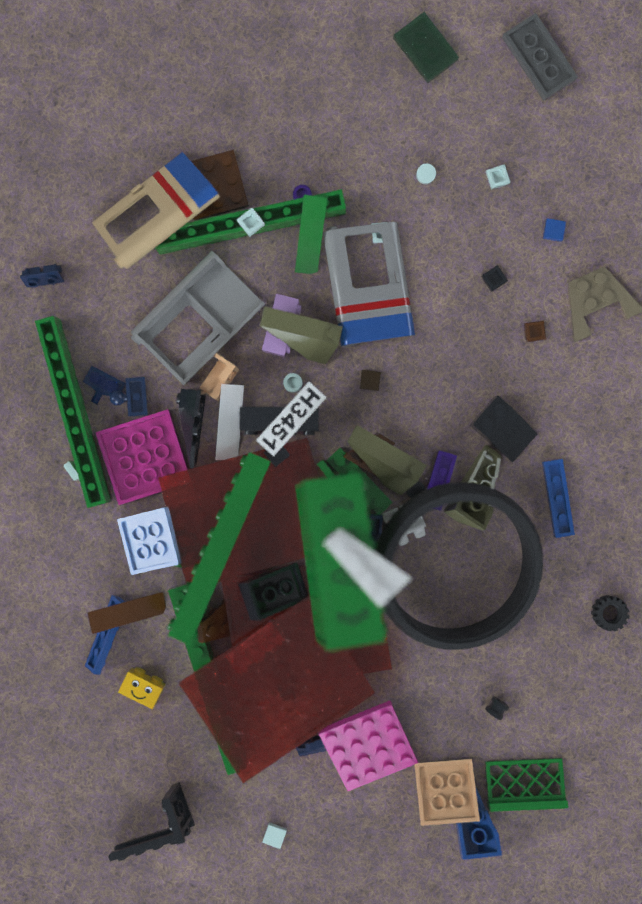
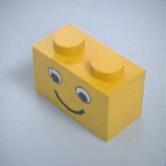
[118,667,166,709]

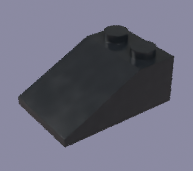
[469,395,537,463]
[238,562,309,621]

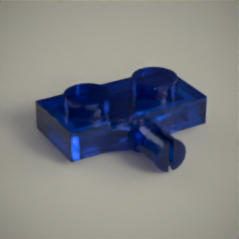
[83,366,126,405]

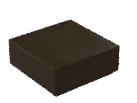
[360,370,381,391]

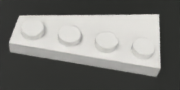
[323,529,411,607]

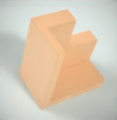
[200,353,239,401]

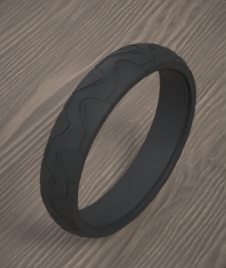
[375,482,543,650]

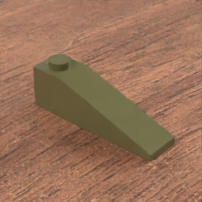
[260,306,343,364]
[347,425,427,495]
[444,445,501,531]

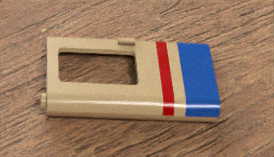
[92,152,220,269]

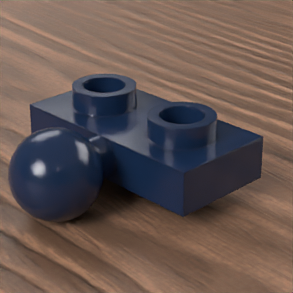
[109,377,148,417]

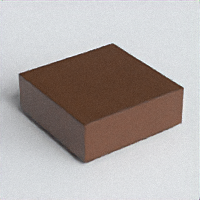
[524,320,546,343]

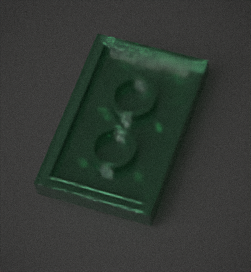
[393,12,459,83]

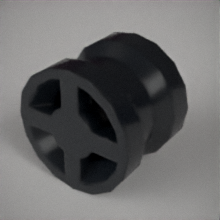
[485,696,510,721]

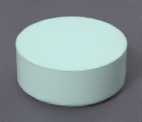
[416,163,436,184]
[283,373,303,393]

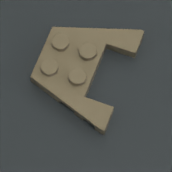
[568,267,642,343]

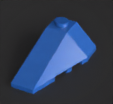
[456,786,502,860]

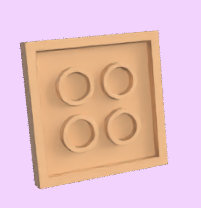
[414,759,480,826]

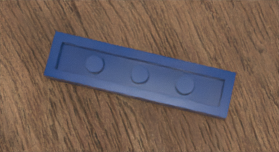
[542,459,575,538]
[85,595,125,675]

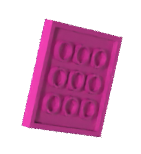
[95,409,192,505]
[318,700,418,791]

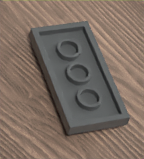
[502,13,578,101]

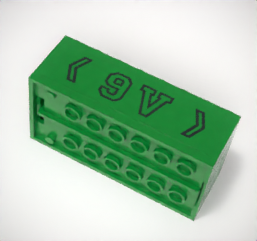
[295,473,387,651]

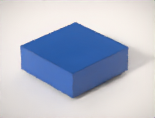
[543,218,566,242]

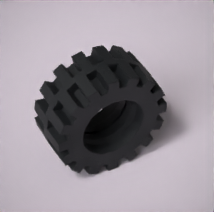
[591,595,630,632]

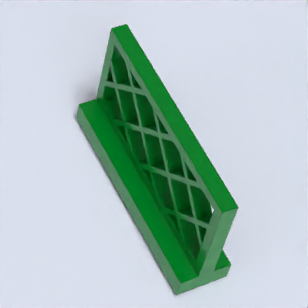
[485,758,568,812]

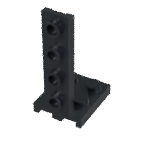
[109,782,195,861]

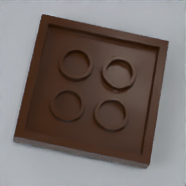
[191,149,249,221]

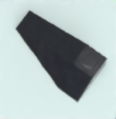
[176,389,206,468]

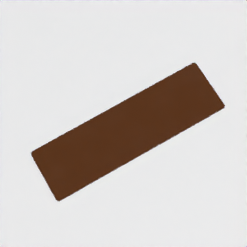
[87,592,166,634]

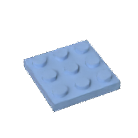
[117,507,183,575]

